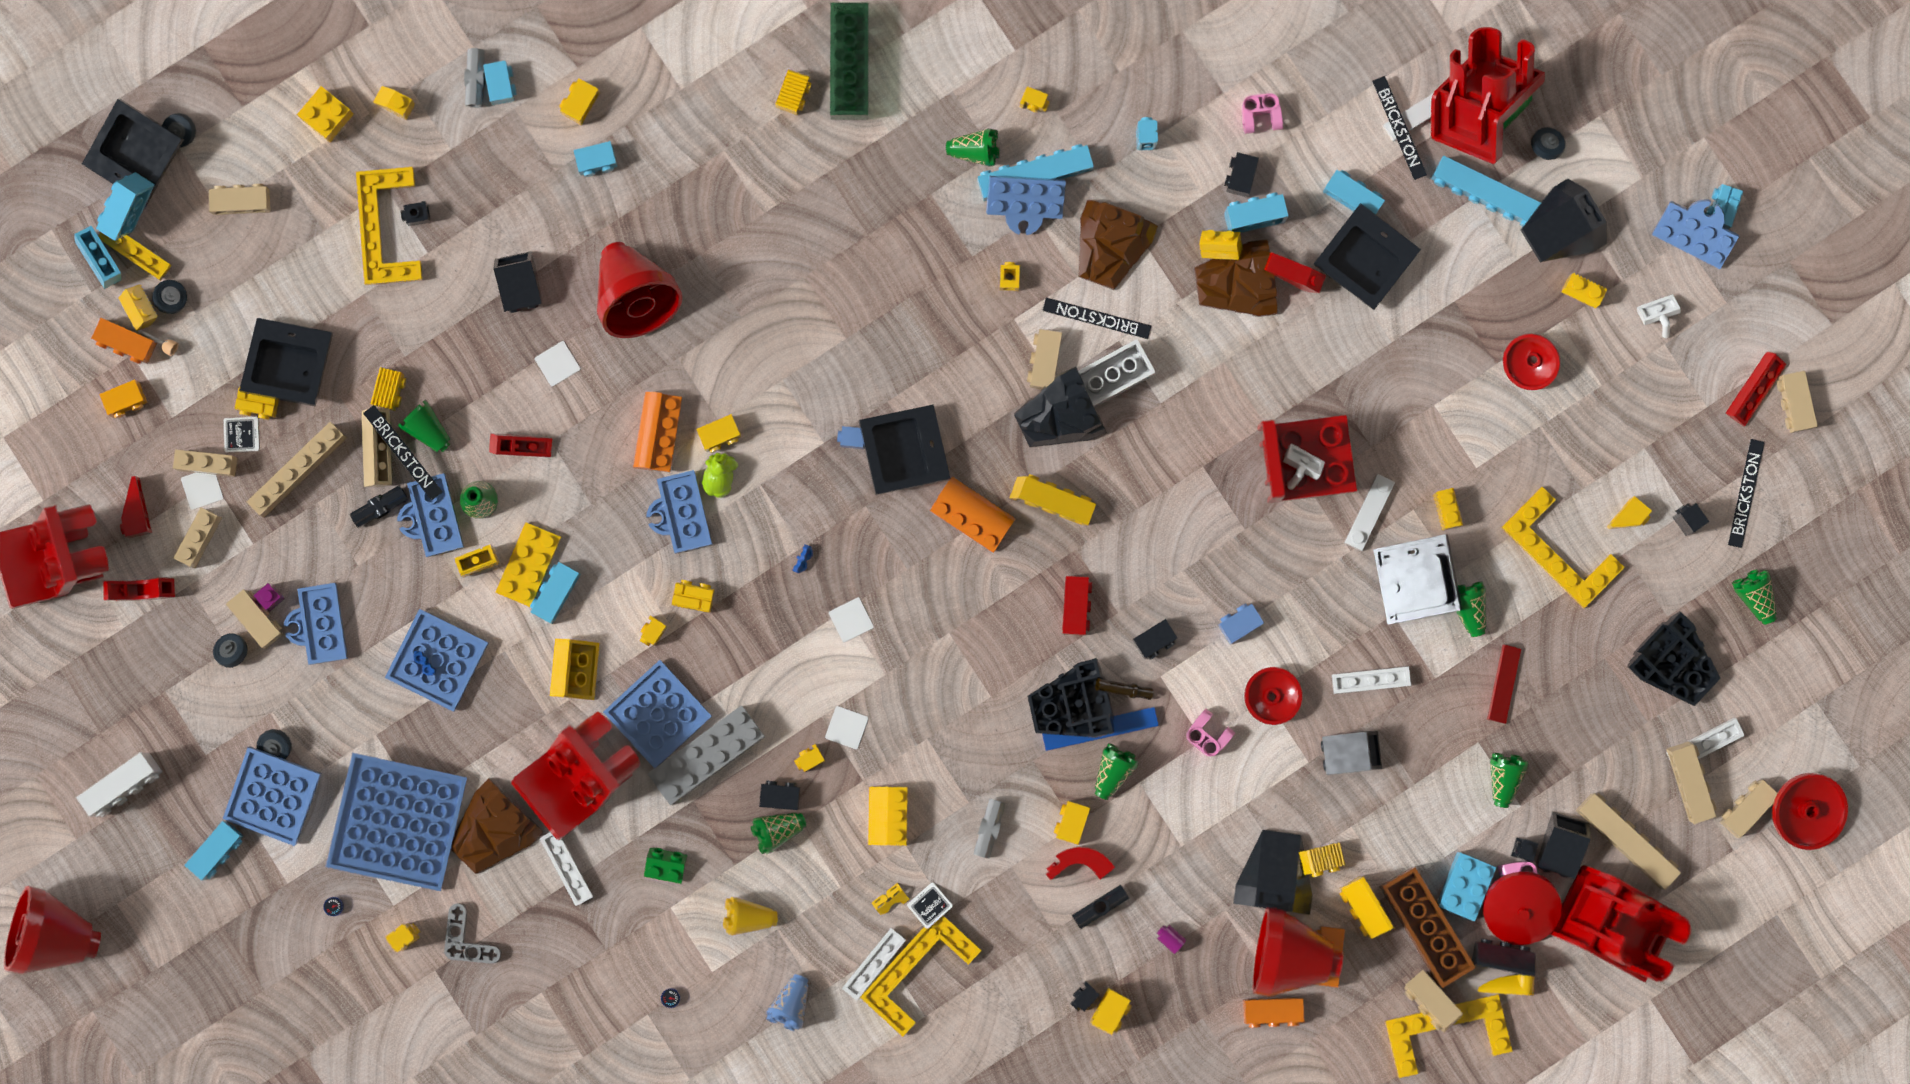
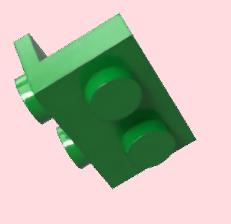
[644,848,687,884]

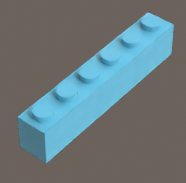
[977,144,1094,201]
[1431,155,1541,227]

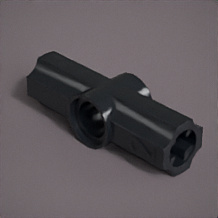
[350,485,408,528]
[1072,884,1130,930]

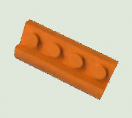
[633,392,682,473]
[930,476,1016,553]

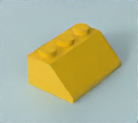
[550,639,600,700]
[868,787,908,846]
[1339,876,1394,939]

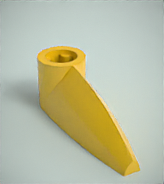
[1478,975,1535,996]

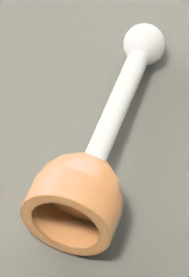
[135,329,179,356]

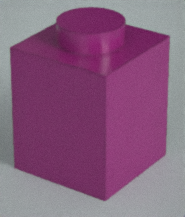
[253,583,285,611]

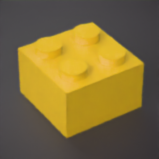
[297,86,354,143]
[1090,988,1132,1035]

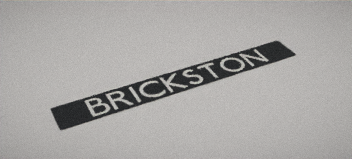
[1372,76,1427,180]
[1042,298,1151,339]
[363,405,443,500]
[1728,439,1765,548]

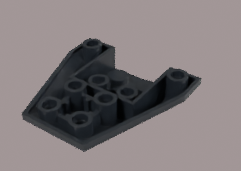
[1521,178,1607,263]
[1233,830,1313,915]

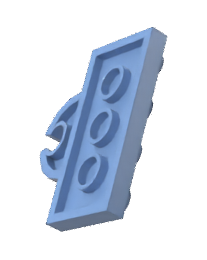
[986,175,1066,235]
[1652,199,1739,269]
[646,470,712,554]
[397,473,464,557]
[284,583,348,665]

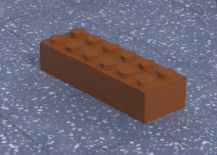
[1379,867,1476,988]

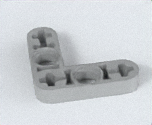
[444,903,501,964]

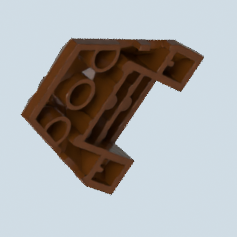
[1078,199,1158,290]
[1194,239,1278,317]
[450,778,544,874]

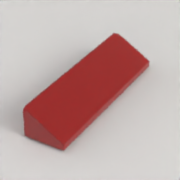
[1726,352,1787,426]
[1487,644,1521,724]

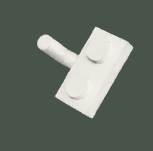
[1637,294,1681,338]
[1283,444,1325,489]

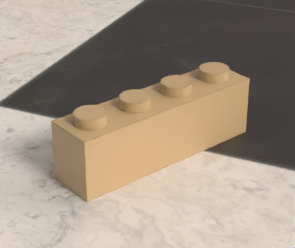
[362,408,392,487]
[1666,741,1717,824]

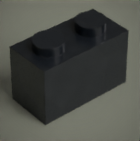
[1224,152,1259,198]
[1672,503,1710,536]
[1132,619,1178,660]
[759,780,801,810]

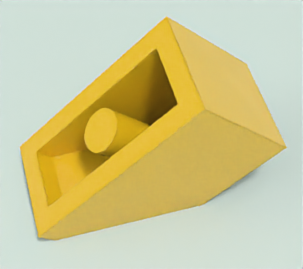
[373,86,415,121]
[1607,496,1652,529]

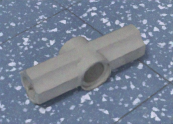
[464,48,486,108]
[974,799,1005,859]

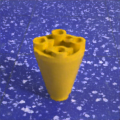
[723,897,778,935]

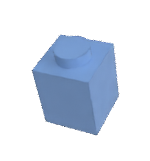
[837,426,864,449]

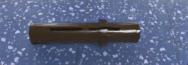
[1095,678,1154,700]

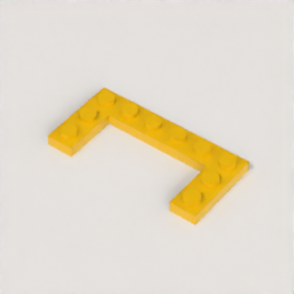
[356,167,423,285]
[1501,487,1625,608]
[860,915,981,1037]
[1385,994,1513,1078]

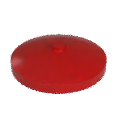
[1772,773,1848,850]
[1483,871,1562,945]

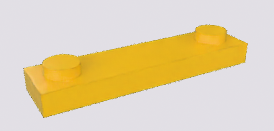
[98,232,172,281]

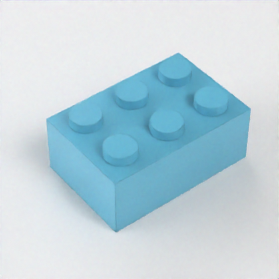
[96,172,154,241]
[1224,192,1288,233]
[1437,852,1496,921]

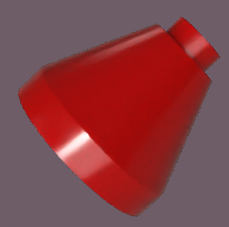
[597,242,682,338]
[4,886,101,974]
[1252,907,1343,996]

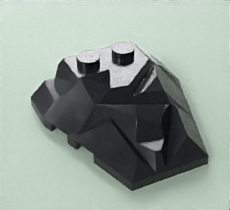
[1014,367,1107,447]
[1627,611,1721,706]
[1027,658,1114,738]

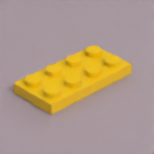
[495,522,562,607]

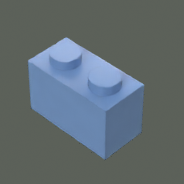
[1218,603,1264,644]

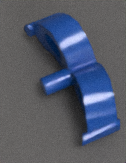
[792,544,813,573]
[413,651,436,676]

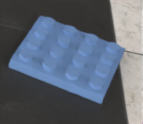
[385,609,489,712]
[603,660,712,768]
[223,746,322,846]

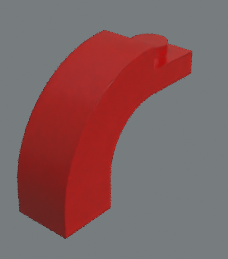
[103,578,175,601]
[1046,847,1115,880]

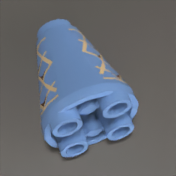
[766,974,808,1031]

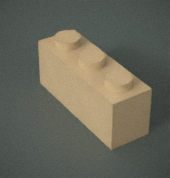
[209,184,270,215]
[1027,329,1062,389]
[1777,371,1818,433]
[173,450,237,477]
[174,507,222,569]
[226,589,283,649]
[1720,780,1777,838]
[1404,970,1463,1032]

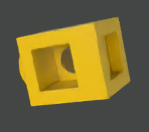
[1019,86,1050,113]
[1000,262,1020,291]
[639,615,667,647]
[794,744,825,772]

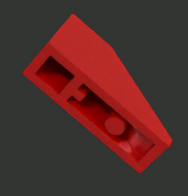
[1264,252,1326,293]
[489,433,552,457]
[120,476,152,538]

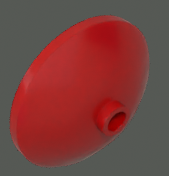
[1503,333,1560,390]
[1244,667,1302,725]

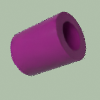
[1157,924,1187,954]

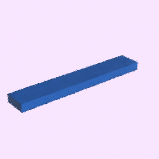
[1042,707,1159,751]

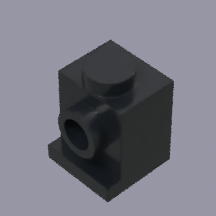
[401,201,431,226]
[1511,838,1539,862]
[1070,981,1100,1012]

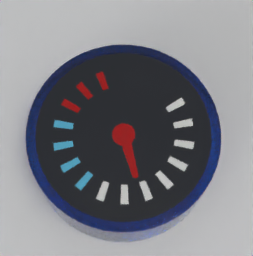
[323,897,344,916]
[661,988,681,1008]

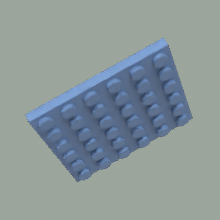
[325,752,467,891]

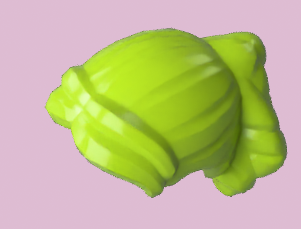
[702,453,738,498]

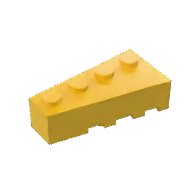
[1009,474,1096,526]

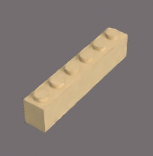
[247,422,347,517]
[1575,793,1681,890]

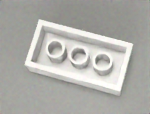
[1079,339,1156,408]
[76,752,162,817]

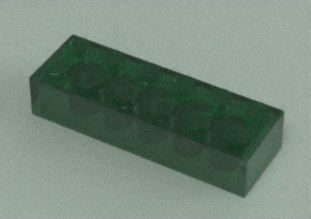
[830,3,869,120]

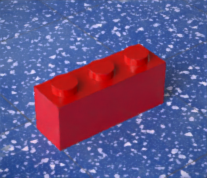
[1062,576,1092,636]

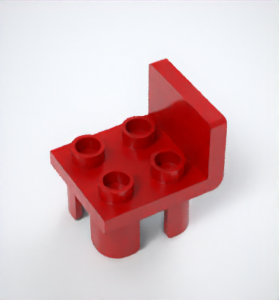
[1431,27,1545,164]
[1257,415,1357,503]
[0,504,109,609]
[511,712,640,840]
[1551,865,1691,983]

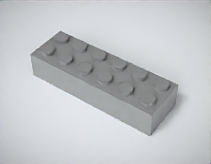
[648,705,765,805]

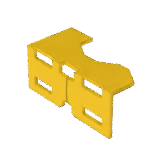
[872,883,910,915]

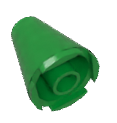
[397,399,450,452]

